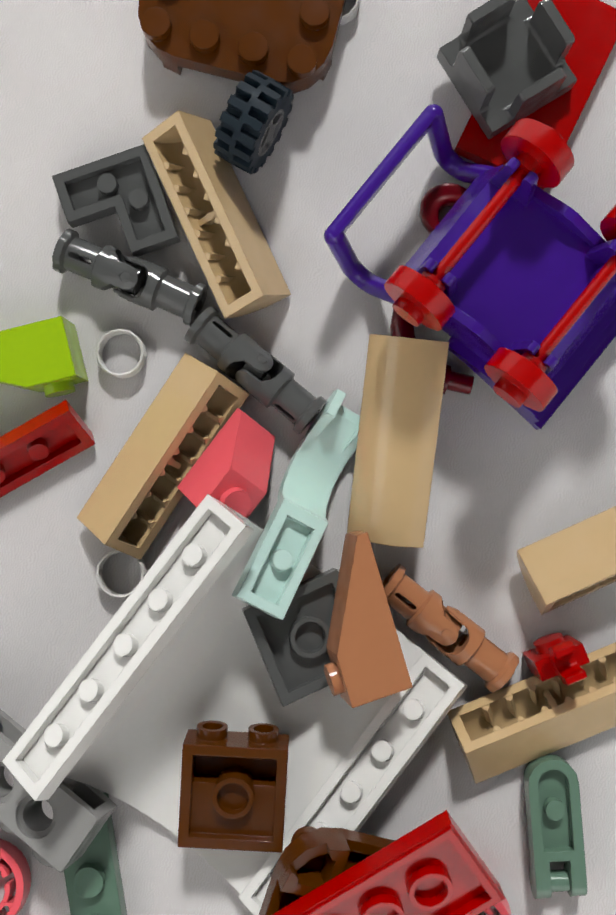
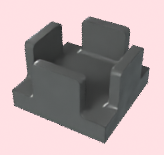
[437,0,577,140]

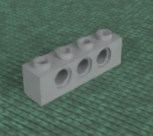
[0,709,117,873]

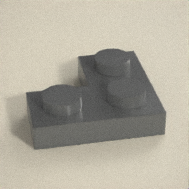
[52,144,181,257]

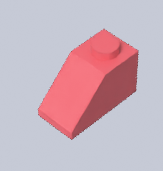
[177,408,275,519]

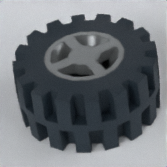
[213,70,294,174]

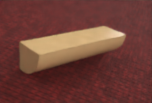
[142,110,291,319]
[347,334,449,548]
[77,353,249,560]
[517,506,616,615]
[447,642,616,784]

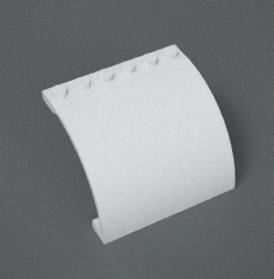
[2,494,468,915]

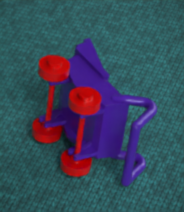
[324,104,616,430]

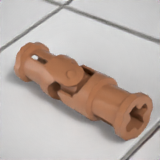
[382,563,519,693]

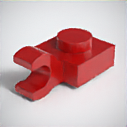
[522,632,590,686]

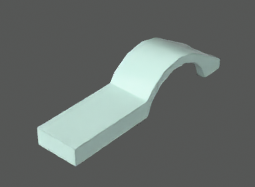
[231,389,360,620]

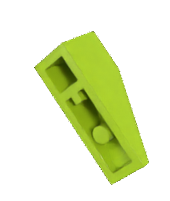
[0,316,89,398]

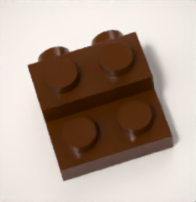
[178,720,289,853]

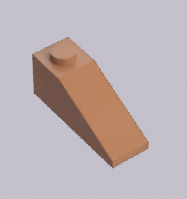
[324,531,413,708]

